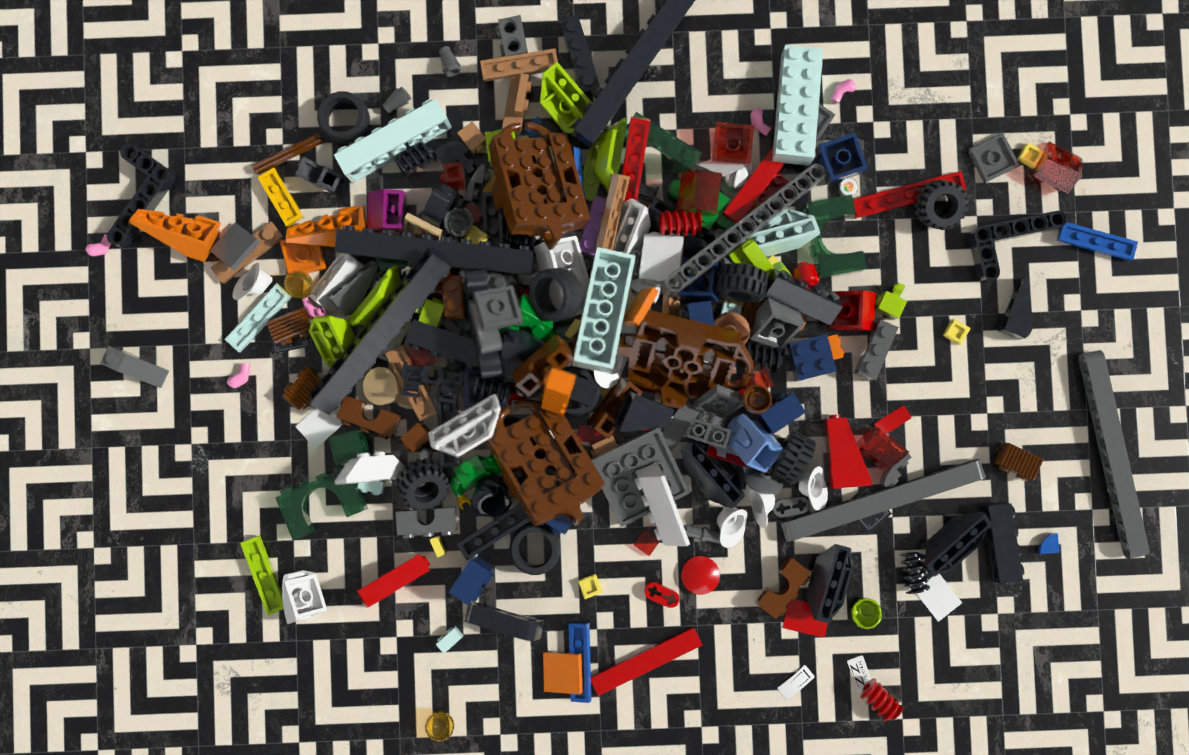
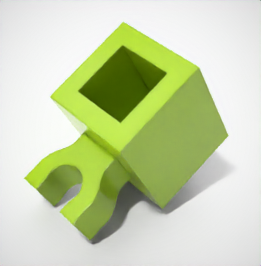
[875,283,907,320]
[415,298,445,328]

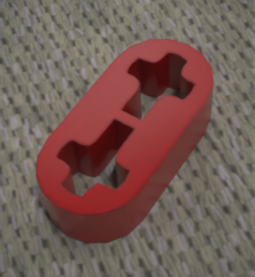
[644,582,680,608]

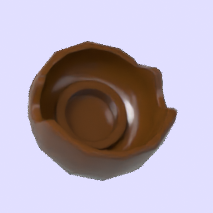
[742,385,772,414]

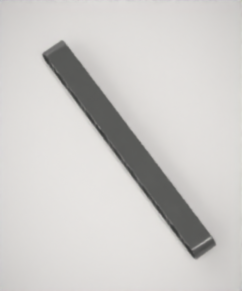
[661,164,826,297]
[1079,350,1149,559]
[781,459,986,542]

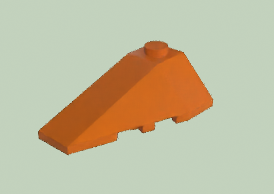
[286,205,367,247]
[130,209,221,262]

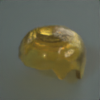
[284,270,313,299]
[425,711,455,742]

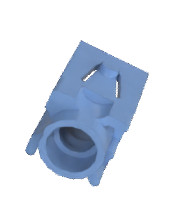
[727,414,785,473]

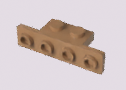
[502,73,532,136]

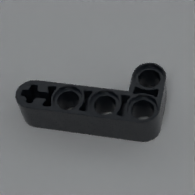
[464,601,545,641]

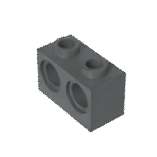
[496,15,528,57]

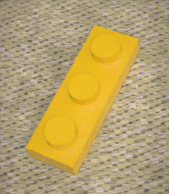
[257,168,304,227]

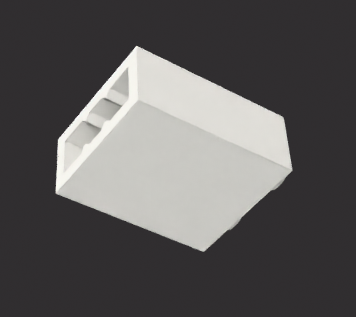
[639,232,684,287]

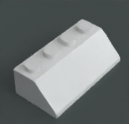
[533,236,589,322]
[635,463,690,546]

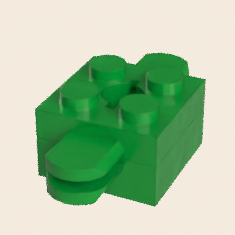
[669,178,735,232]
[498,293,559,343]

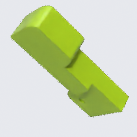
[728,237,792,276]

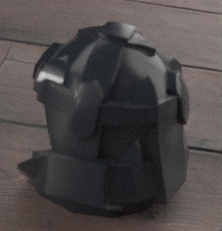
[471,477,513,517]

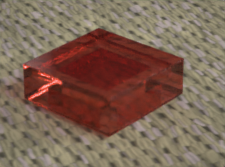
[633,529,660,556]

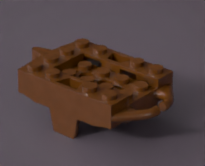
[488,122,591,250]
[617,310,754,409]
[486,399,605,526]

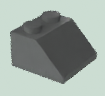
[750,298,804,350]

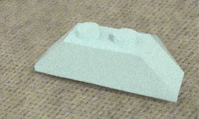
[744,209,820,257]

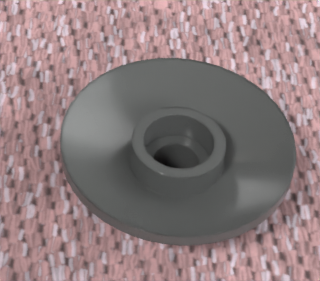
[744,471,783,495]

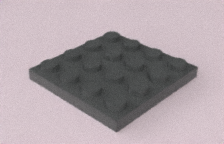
[590,426,690,527]

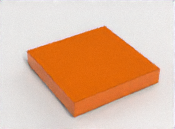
[280,239,327,278]
[622,287,659,326]
[543,651,582,694]

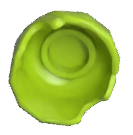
[852,597,882,629]

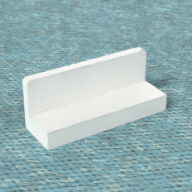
[308,253,364,312]

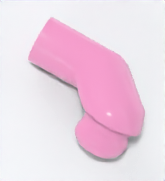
[831,79,856,104]
[750,108,771,136]
[86,234,111,256]
[302,297,327,318]
[227,363,251,388]

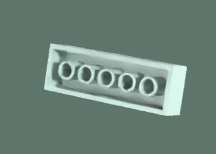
[772,45,823,166]
[334,99,452,183]
[572,247,636,374]

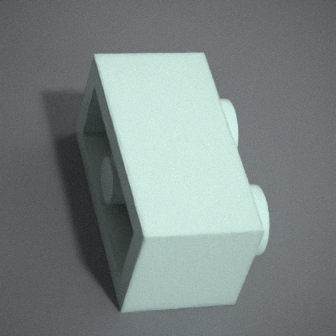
[358,481,386,496]
[436,626,463,653]

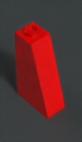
[823,414,872,489]
[356,554,430,608]

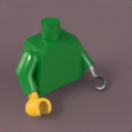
[450,455,503,509]

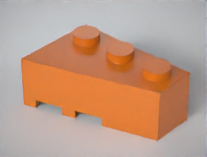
[541,368,576,416]

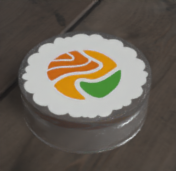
[838,178,859,198]

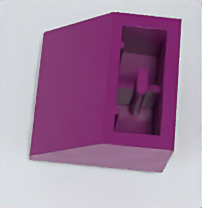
[367,189,407,232]

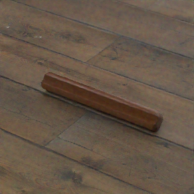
[252,133,323,174]

